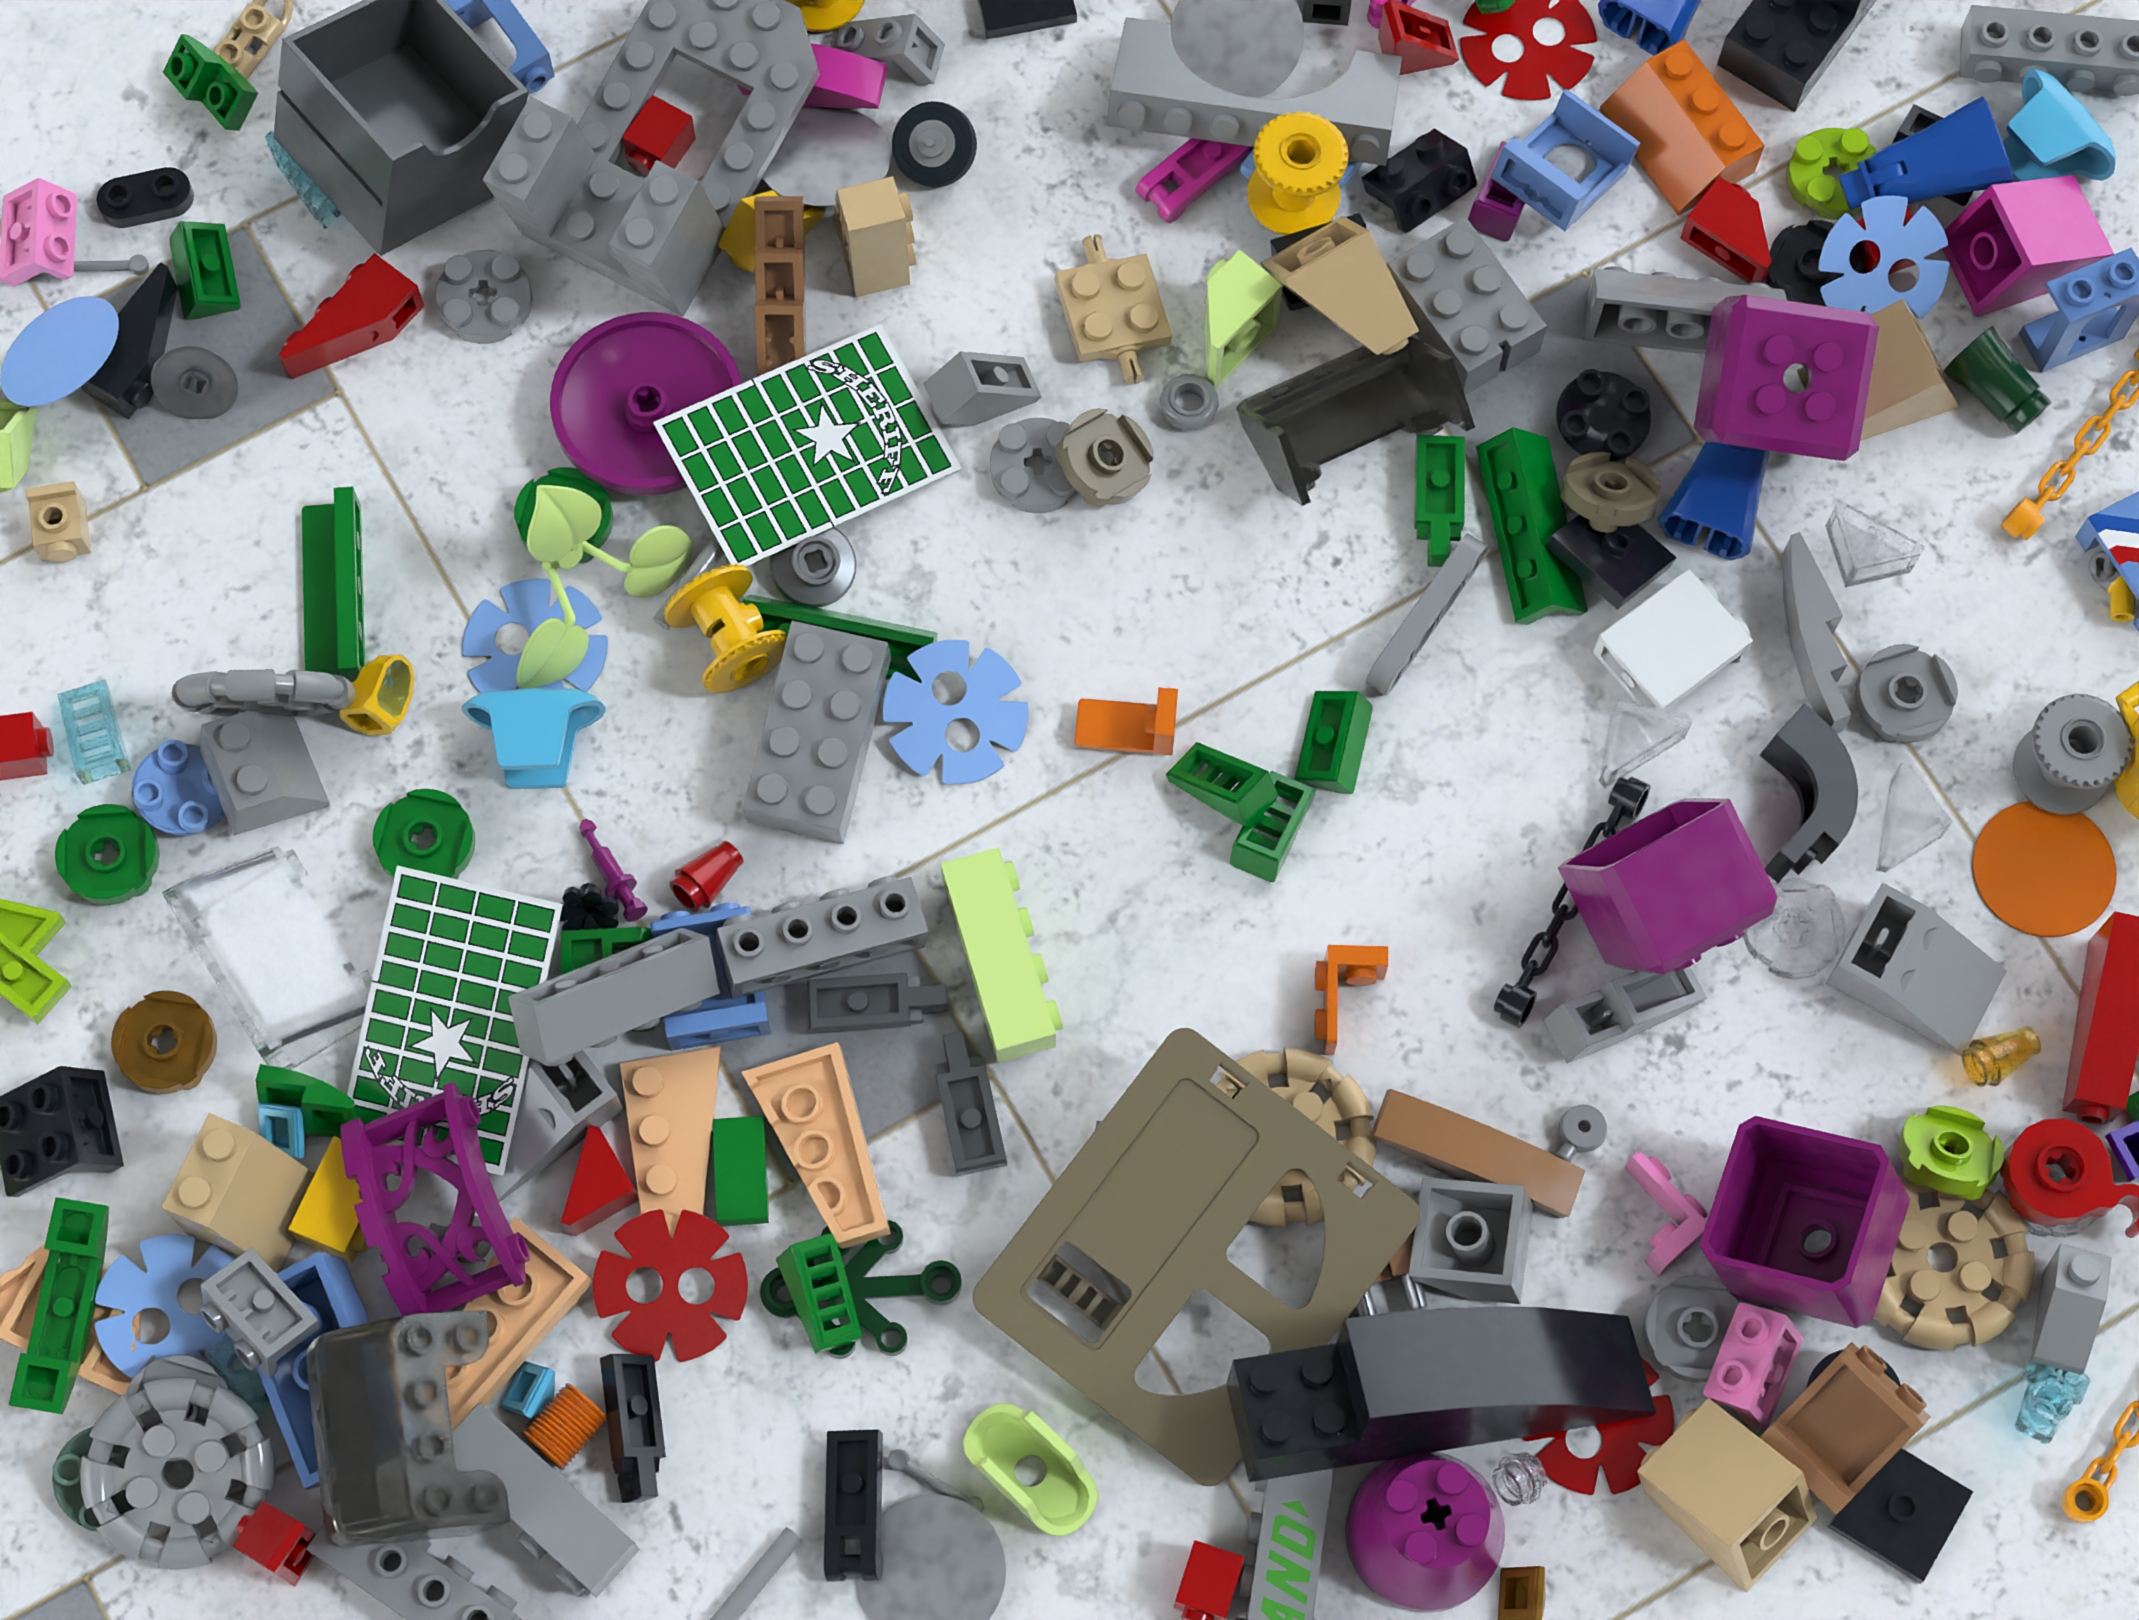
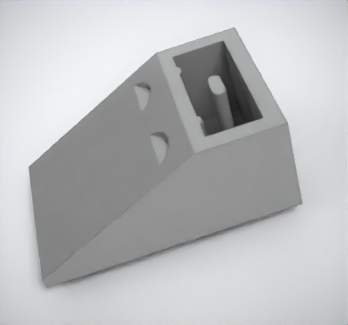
[1826,882,2007,1057]
[488,1050,623,1202]

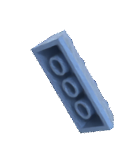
[256,1251,420,1490]

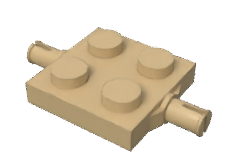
[1054,234,1172,385]

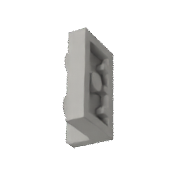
[200,1247,319,1379]

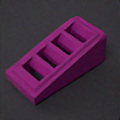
[1468,141,1545,242]

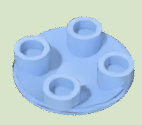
[132,740,225,835]

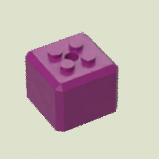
[1693,295,1879,461]
[1558,798,1778,975]
[1699,1116,1911,1329]

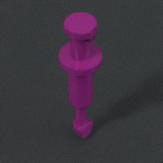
[579,819,648,922]

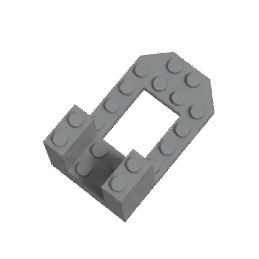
[483,0,820,317]

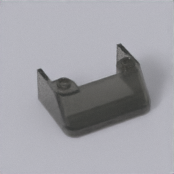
[1236,336,1475,506]

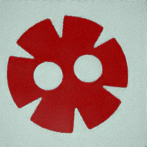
[1460,0,1597,100]
[593,1209,748,1362]
[1523,1357,1674,1495]

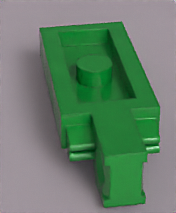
[1414,435,1465,567]

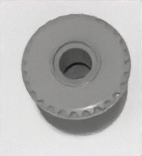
[2013,694,2133,815]

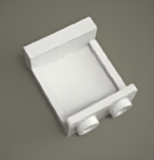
[1593,569,1753,725]

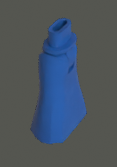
[1598,0,1701,56]
[1839,96,2013,210]
[1658,442,1770,560]

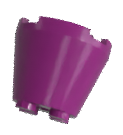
[1345,1452,1505,1613]

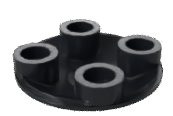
[1556,369,1651,461]

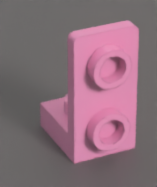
[1625,1150,1707,1277]

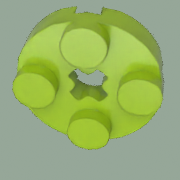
[1786,128,1877,220]
[1897,1105,2004,1200]

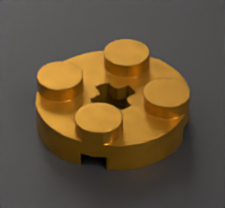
[111,990,217,1094]

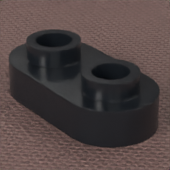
[96,167,194,228]

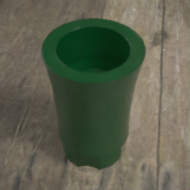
[1943,326,2052,435]

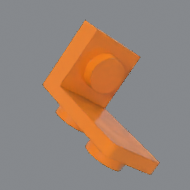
[1075,687,1178,756]
[1314,945,1388,1055]

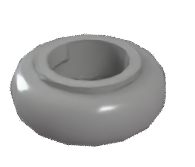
[1160,374,1219,430]

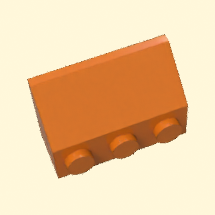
[1600,39,1765,216]

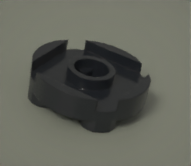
[1766,220,1864,307]

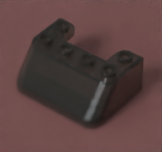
[306,1310,511,1547]

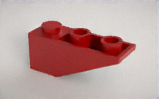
[278,253,424,379]

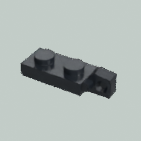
[600,1354,666,1503]

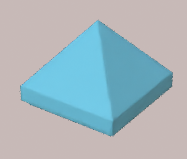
[258,1102,305,1159]
[500,1361,555,1419]

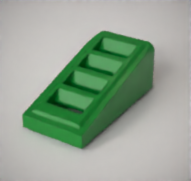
[1166,742,1278,828]
[1230,771,1317,882]
[775,1233,863,1354]

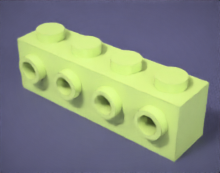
[941,847,1063,1064]

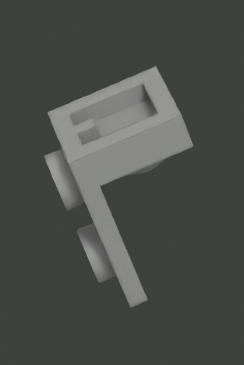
[834,14,945,85]

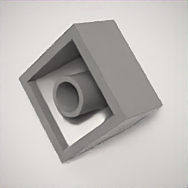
[199,710,330,836]
[1409,1177,1533,1304]

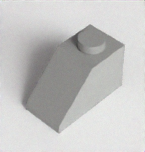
[923,351,1042,426]
[2031,1243,2112,1375]

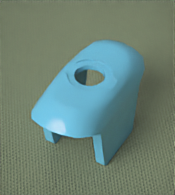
[2002,69,2116,182]
[462,688,606,789]

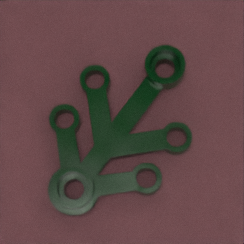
[760,1220,962,1359]

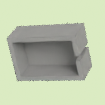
[1387,217,1547,397]

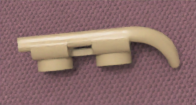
[213,0,293,80]

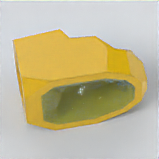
[340,654,414,736]

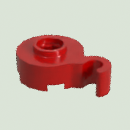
[1999,1118,2139,1238]

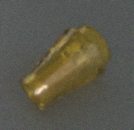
[1962,1026,2041,1087]

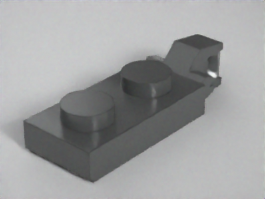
[806,973,949,1034]
[936,1031,1007,1177]

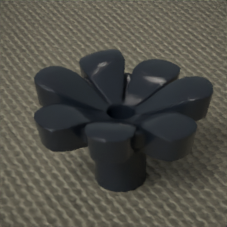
[560,883,619,931]

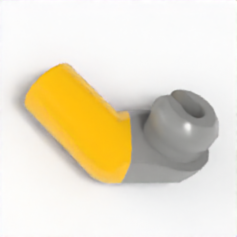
[2089,551,2135,622]

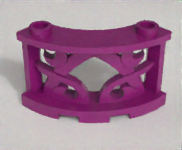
[340,1081,530,1331]

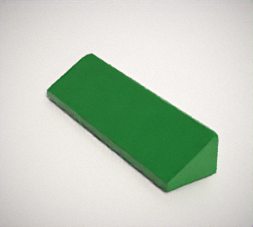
[742,595,938,683]

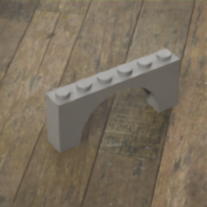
[1107,17,1402,166]

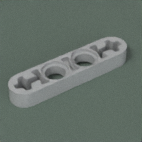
[1366,533,1488,695]

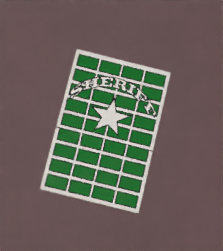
[653,323,962,567]
[347,865,563,1176]

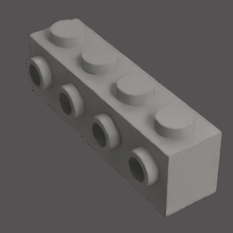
[1959,5,2139,96]
[715,876,929,999]
[508,927,720,1066]
[436,1403,640,1598]
[306,1496,522,1620]

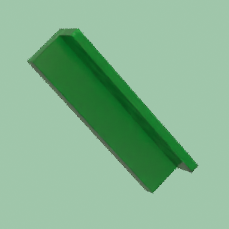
[1476,427,1588,625]
[302,486,365,682]

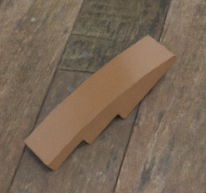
[754,196,806,377]
[1370,1089,1586,1218]

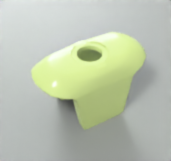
[962,1403,1099,1537]

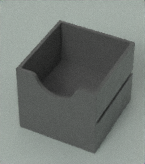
[273,0,529,256]

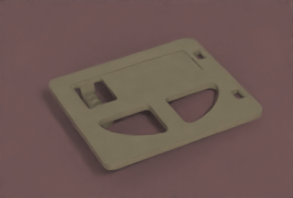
[972,1028,1420,1486]

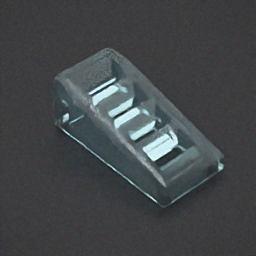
[265,131,342,229]
[57,679,131,785]

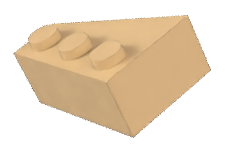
[833,176,916,297]

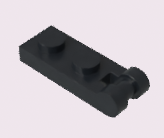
[824,1429,883,1582]

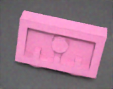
[0,178,77,287]
[1703,1302,1804,1431]

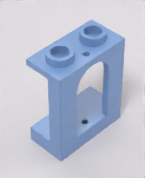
[444,0,555,93]
[1491,89,1641,232]
[2019,247,2139,373]

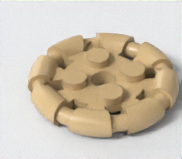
[1216,1048,1377,1228]
[1874,1173,2035,1351]

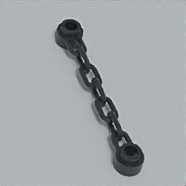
[1494,776,1651,1028]

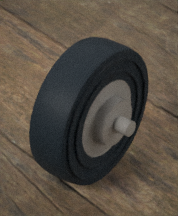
[892,101,977,187]

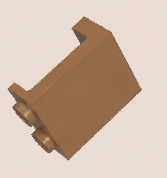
[1759,1342,1931,1515]

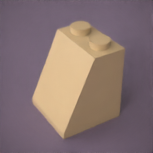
[1260,216,1419,355]
[1797,299,1959,441]
[161,1113,315,1273]
[1637,1398,1817,1593]

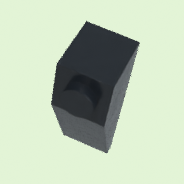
[81,262,178,420]

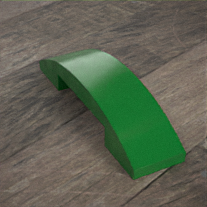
[9,1197,109,1415]

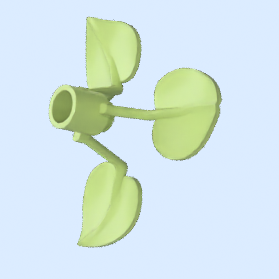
[516,485,694,689]

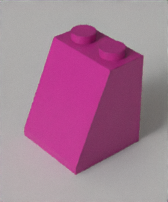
[1942,175,2114,317]

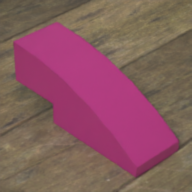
[737,43,888,109]

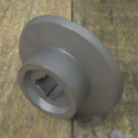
[151,346,238,419]
[770,527,857,608]

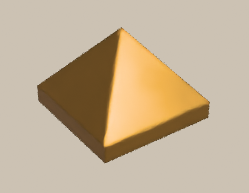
[1498,1566,1546,1620]

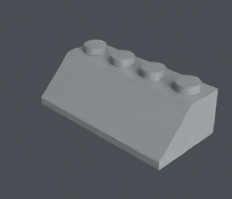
[1583,266,1787,354]

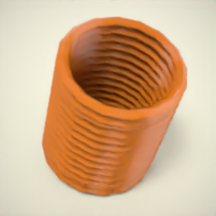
[522,1383,607,1470]

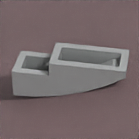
[1543,966,1707,1064]

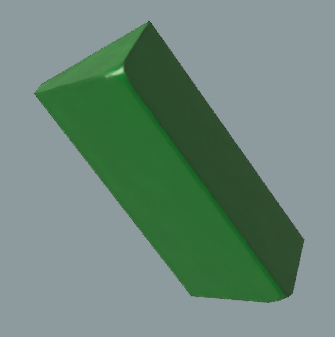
[169,221,241,319]
[1294,691,1373,794]

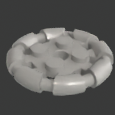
[171,669,356,717]
[80,1377,275,1570]

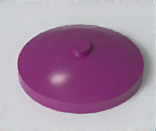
[550,312,742,496]

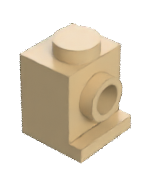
[25,481,91,562]

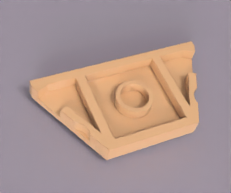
[0,1244,141,1396]

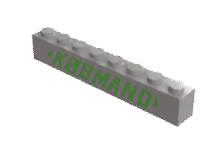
[1236,1468,1334,1620]

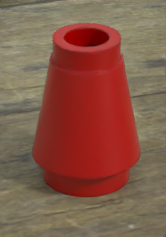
[669,841,744,912]

